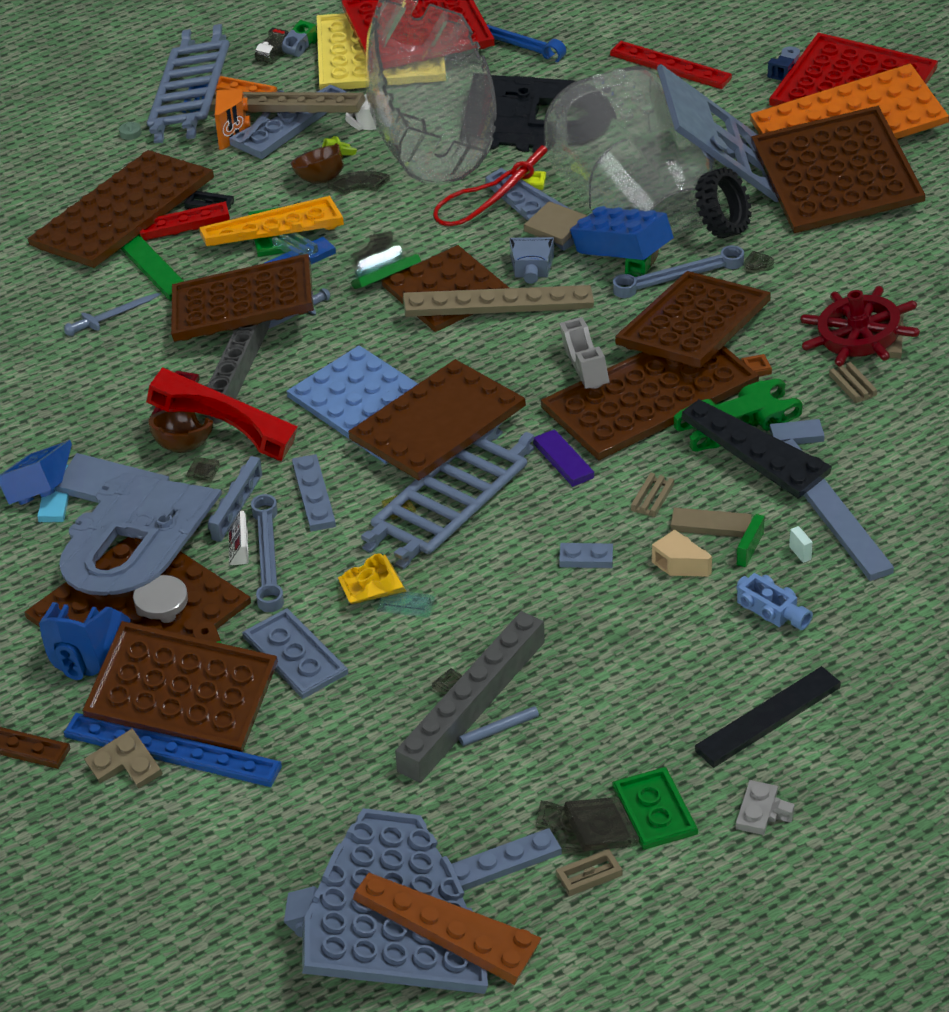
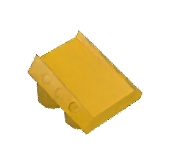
[338,553,407,604]

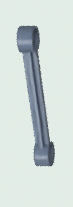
[613,245,744,298]
[251,494,284,612]

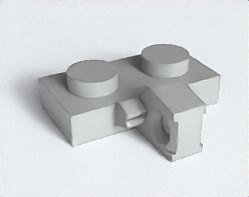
[736,780,795,835]

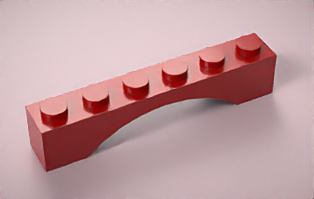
[146,367,298,461]

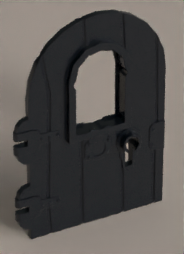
[461,74,613,153]

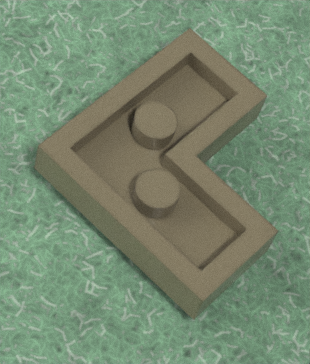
[84,728,163,788]

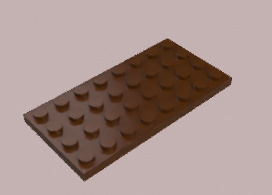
[27,150,214,268]
[541,346,759,461]

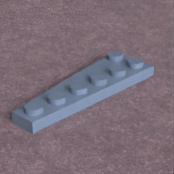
[229,85,347,159]
[485,168,574,251]

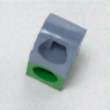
[282,20,318,57]

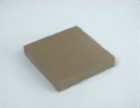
[524,201,587,246]

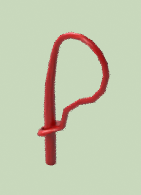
[433,145,548,226]

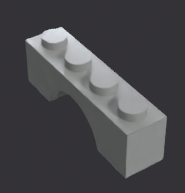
[559,317,610,389]

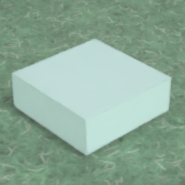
[789,526,813,563]

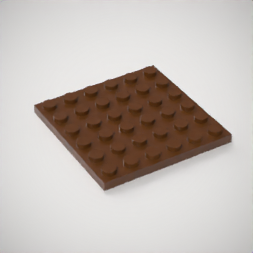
[751,105,925,233]
[25,537,251,637]

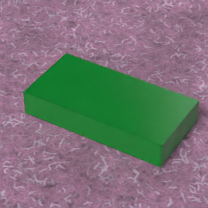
[737,514,765,567]

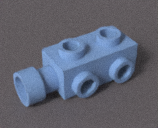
[736,573,813,630]

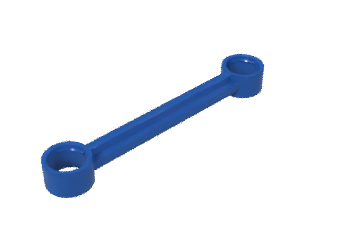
[487,25,566,63]

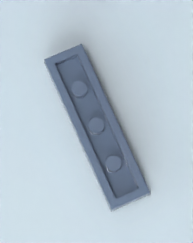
[292,454,336,531]
[208,456,262,542]
[452,828,562,891]

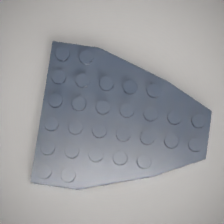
[302,808,488,994]

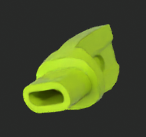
[322,136,357,156]

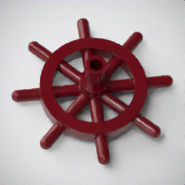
[800,286,920,366]

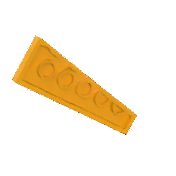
[199,196,344,246]

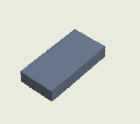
[770,419,825,444]

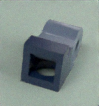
[767,46,800,81]

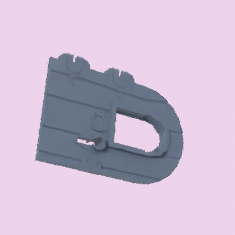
[59,473,222,596]

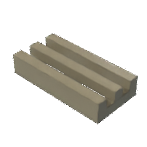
[829,362,877,403]
[631,472,674,517]
[556,849,623,896]

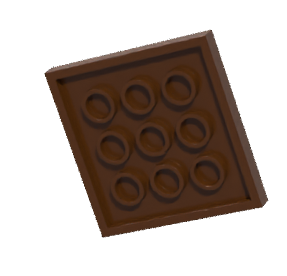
[382,245,509,332]

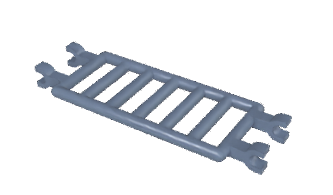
[147,24,230,143]
[361,423,535,570]

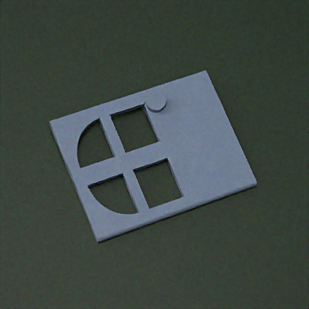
[657,64,779,202]

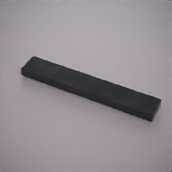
[695,666,841,768]

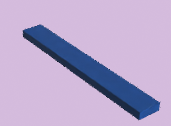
[64,713,282,787]

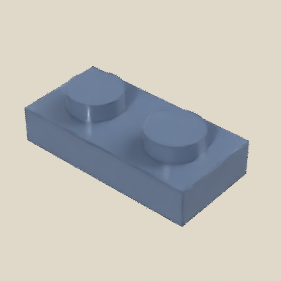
[559,543,613,568]

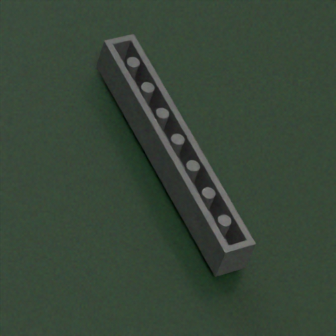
[395,611,545,783]

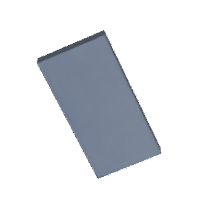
[55,453,170,503]
[242,608,348,699]

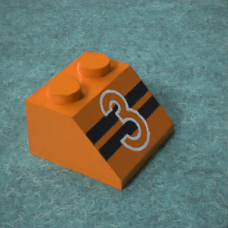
[215,89,251,150]

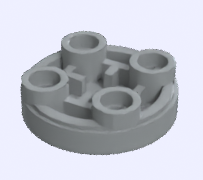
[133,575,188,623]

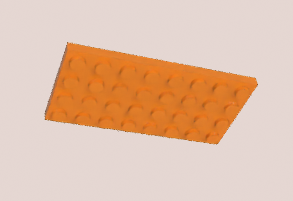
[750,63,949,139]

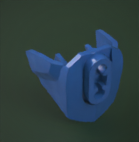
[39,602,130,680]

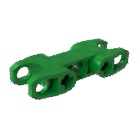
[674,379,803,452]

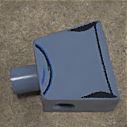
[510,237,554,284]

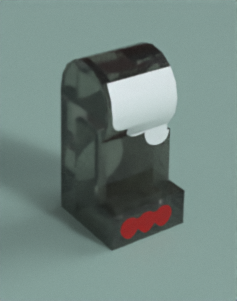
[255,27,289,65]

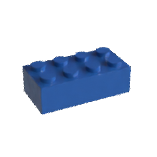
[570,206,674,260]

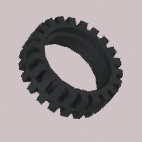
[695,167,752,238]

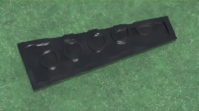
[681,399,832,499]

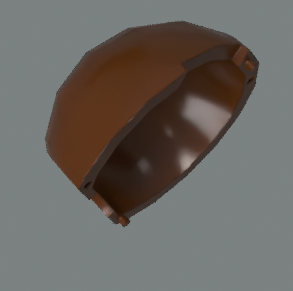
[290,143,344,184]
[149,410,213,453]

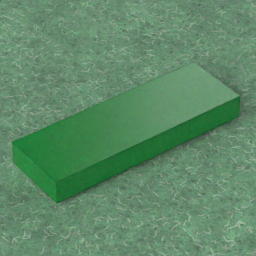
[351,253,421,289]

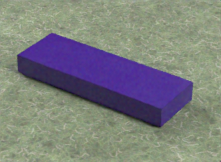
[533,429,594,487]

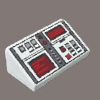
[228,511,249,565]

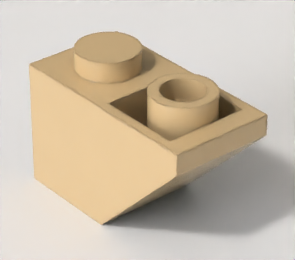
[652,530,712,577]

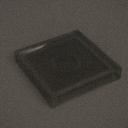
[563,797,639,851]

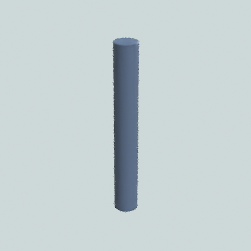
[459,706,539,747]

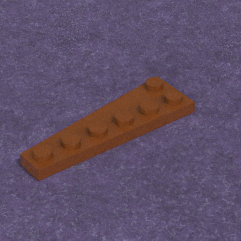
[353,873,542,985]

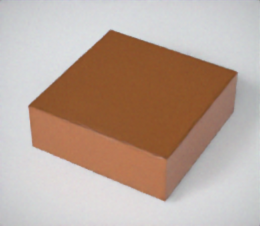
[741,354,772,376]

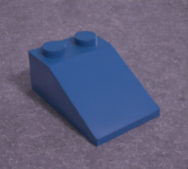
[0,440,72,505]

